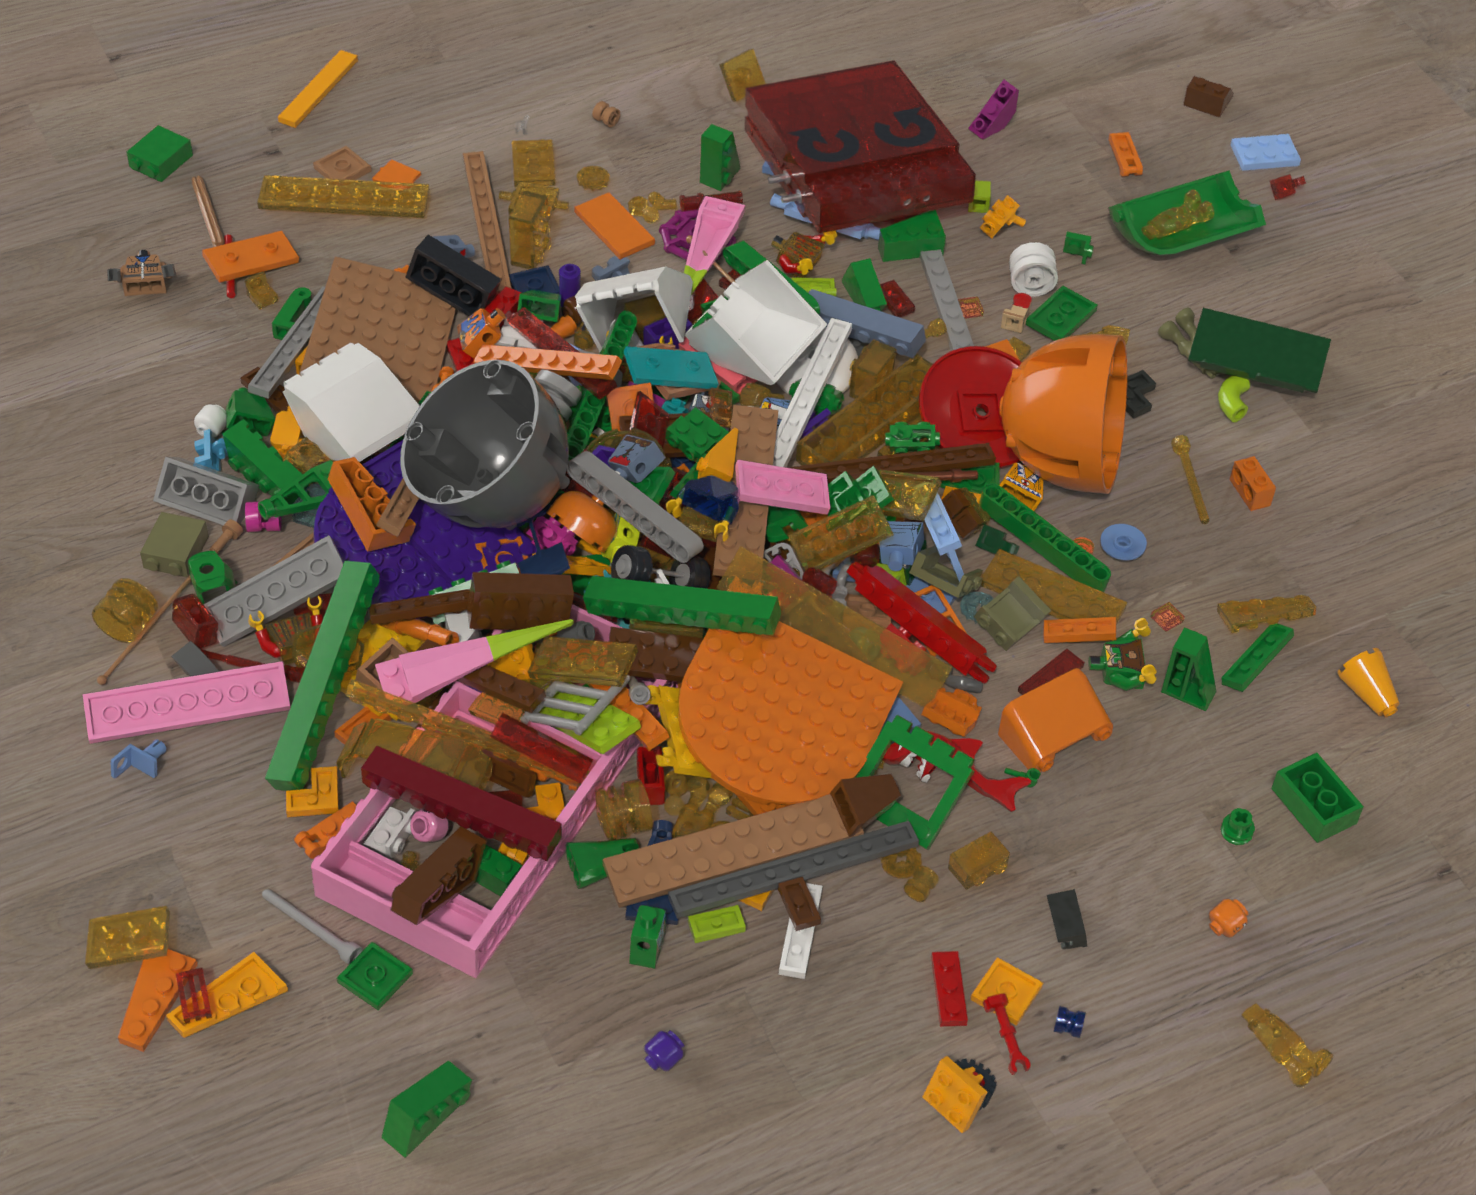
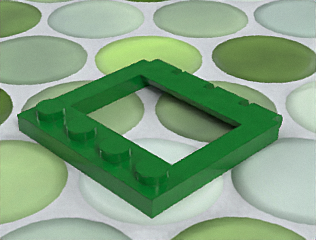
[855,715,975,850]

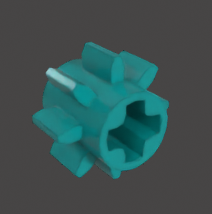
[660,397,689,414]

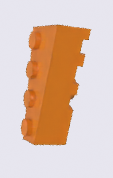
[328,457,416,552]

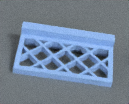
[911,481,964,582]

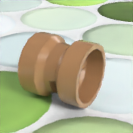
[592,101,620,128]

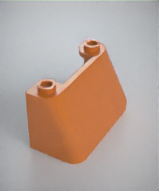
[998,668,1113,772]

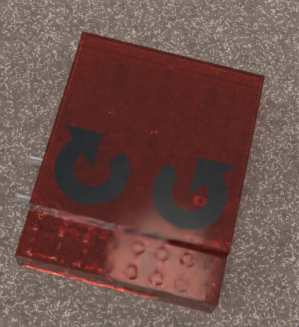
[745,60,976,234]

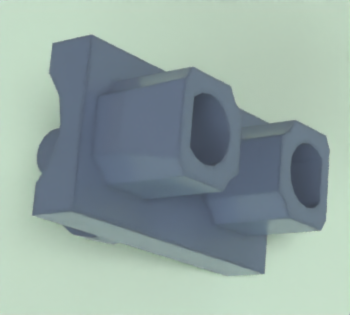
[592,256,630,281]

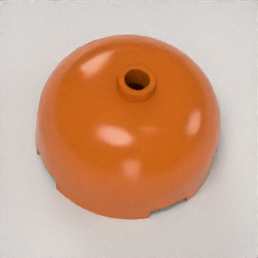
[546,491,617,553]

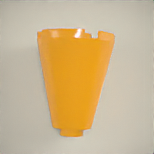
[1337,648,1400,717]

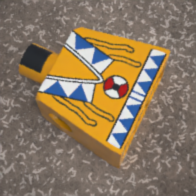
[999,463,1043,511]

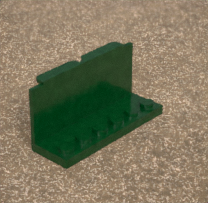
[1188,308,1331,393]

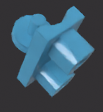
[194,429,228,472]

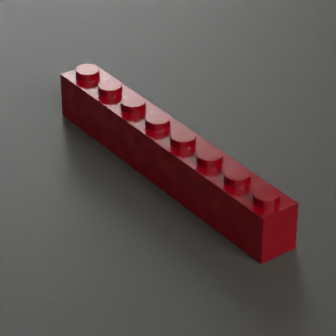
[361,745,562,861]

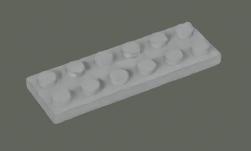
[202,535,344,647]

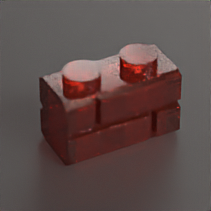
[172,593,218,649]

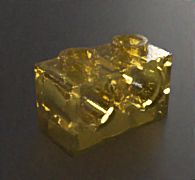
[283,437,334,494]

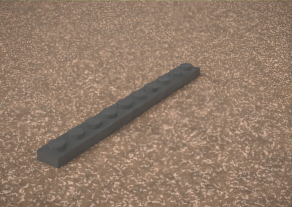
[668,821,919,918]

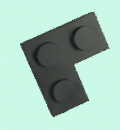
[1126,370,1156,418]

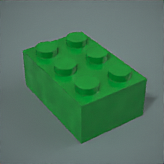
[1271,752,1364,843]

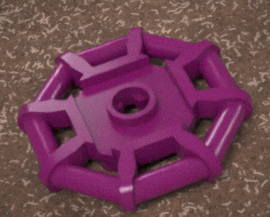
[659,210,736,261]

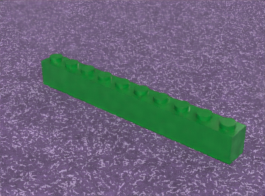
[265,561,380,791]

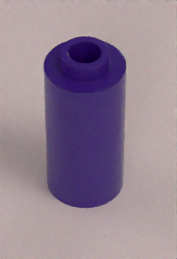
[559,264,581,307]

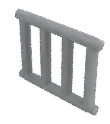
[520,664,630,735]

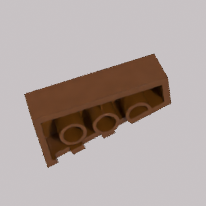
[391,826,487,925]

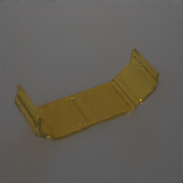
[336,719,493,790]

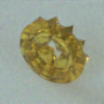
[577,166,609,191]
[881,847,922,879]

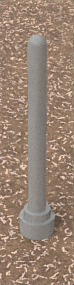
[627,676,650,705]
[262,889,363,965]

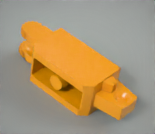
[270,406,305,464]

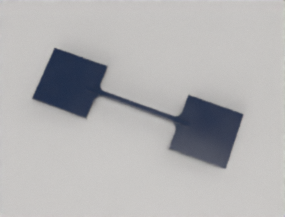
[516,503,570,575]

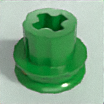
[1221,808,1255,845]

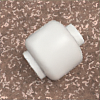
[194,404,227,438]

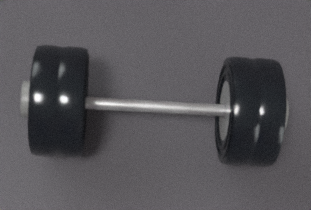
[611,545,710,589]

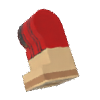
[1001,293,1032,333]

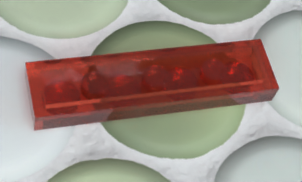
[490,712,594,784]

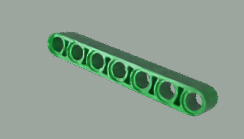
[723,240,820,315]
[979,483,1111,594]

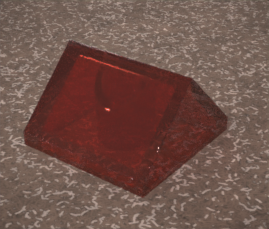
[629,391,670,452]

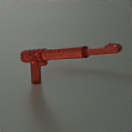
[200,649,308,683]

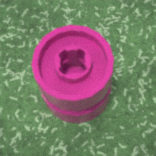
[245,502,282,532]

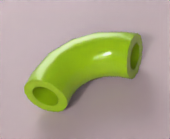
[1218,375,1250,423]

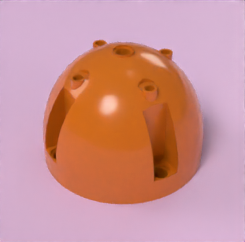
[1000,334,1127,494]

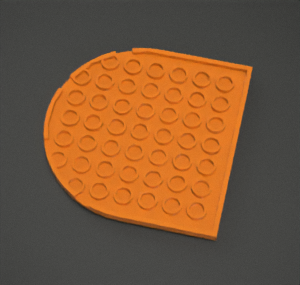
[678,621,903,807]

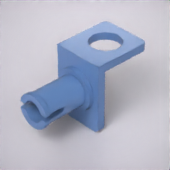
[111,739,167,778]

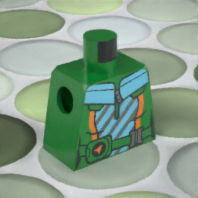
[629,905,666,969]

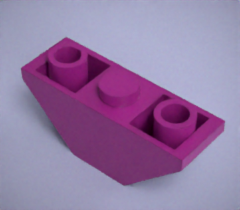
[968,79,1019,140]

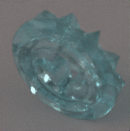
[960,592,994,624]

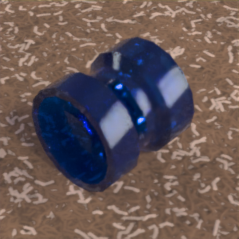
[1053,1006,1086,1039]

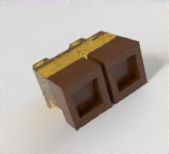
[941,488,990,539]

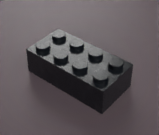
[405,234,502,317]

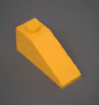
[696,427,738,491]

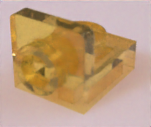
[245,272,279,310]

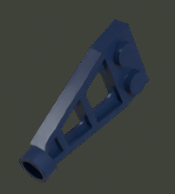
[625,820,678,925]

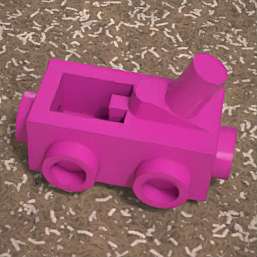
[526,516,578,556]

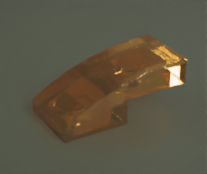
[708,387,733,428]

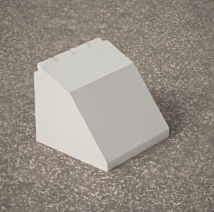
[685,260,828,385]
[575,267,693,352]
[283,343,420,462]

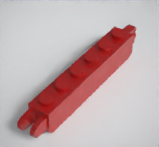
[846,562,997,684]

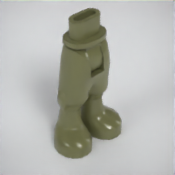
[1158,307,1221,379]

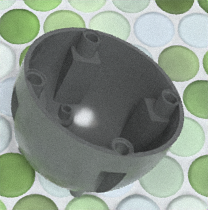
[400,360,570,530]

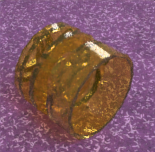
[92,578,158,643]
[595,779,653,840]

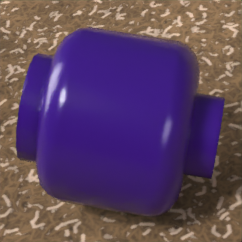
[644,1030,685,1072]

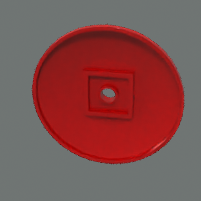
[919,346,1022,469]

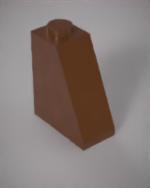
[830,774,901,837]

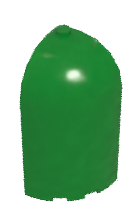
[1108,170,1266,255]

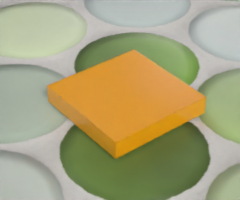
[970,957,1043,1026]

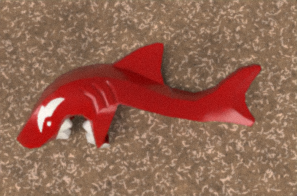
[882,731,1031,812]

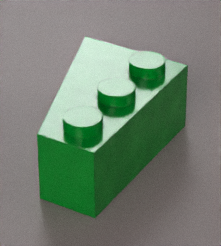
[700,124,741,191]
[878,209,946,262]
[381,1060,472,1158]

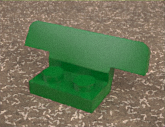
[765,506,811,542]

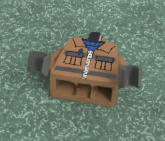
[107,250,176,296]

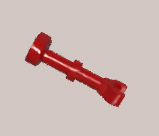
[982,994,1031,1075]

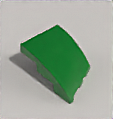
[825,466,894,530]

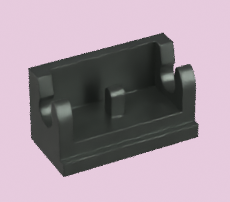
[1047,889,1088,949]

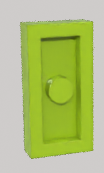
[688,905,746,943]

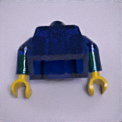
[666,475,740,541]

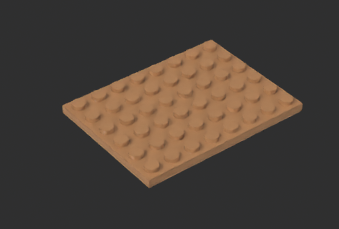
[299,256,456,403]

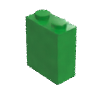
[126,125,193,182]

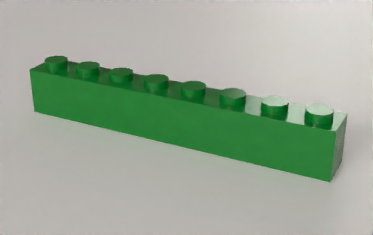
[583,576,781,635]

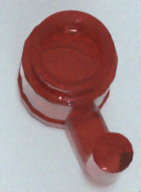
[802,567,837,608]

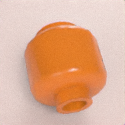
[1209,899,1248,938]

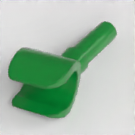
[1004,768,1041,788]

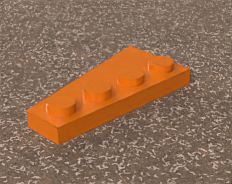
[118,942,198,1052]

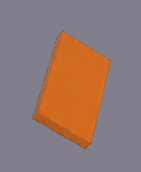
[574,192,655,259]

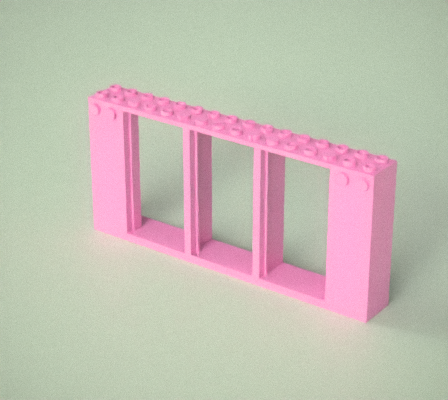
[311,604,678,978]

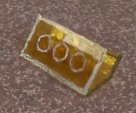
[788,495,894,576]

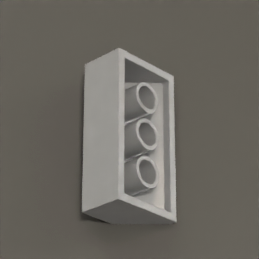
[153,457,259,525]

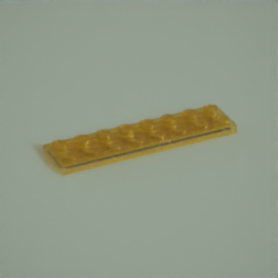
[257,175,429,218]

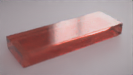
[1018,649,1085,695]

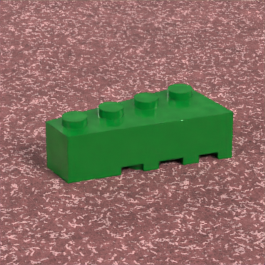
[222,419,311,505]

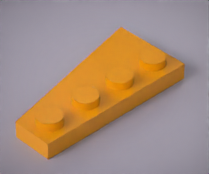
[166,952,288,1038]

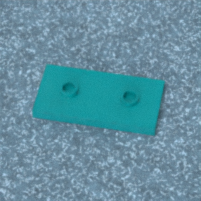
[624,346,719,389]

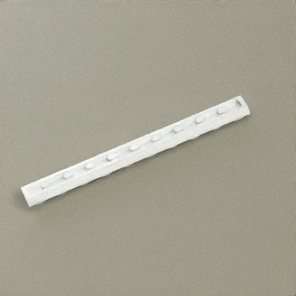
[773,318,852,468]

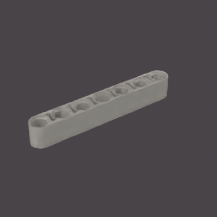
[566,451,704,563]

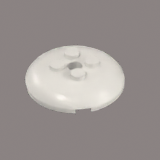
[776,327,858,394]

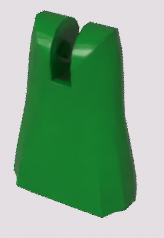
[565,838,639,889]

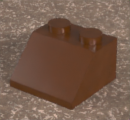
[1183,76,1234,118]

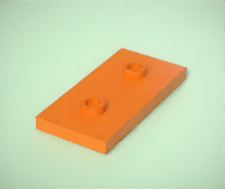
[202,231,299,283]

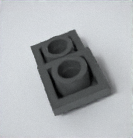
[171,641,220,677]

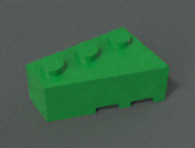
[1161,627,1217,711]

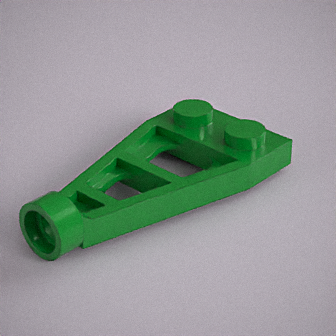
[258,460,333,520]

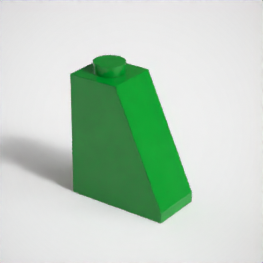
[841,258,887,312]

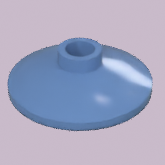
[1100,524,1147,560]

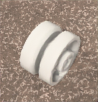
[1009,242,1058,297]

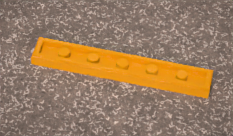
[278,50,358,128]

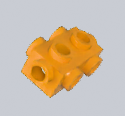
[980,195,1026,239]

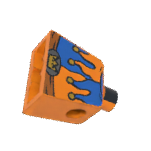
[457,308,506,359]

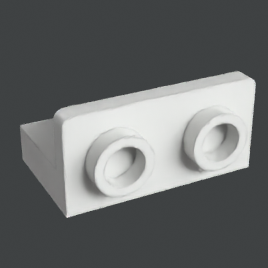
[364,806,416,860]

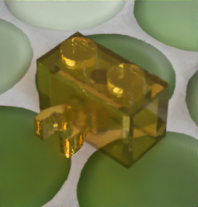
[948,831,1010,890]

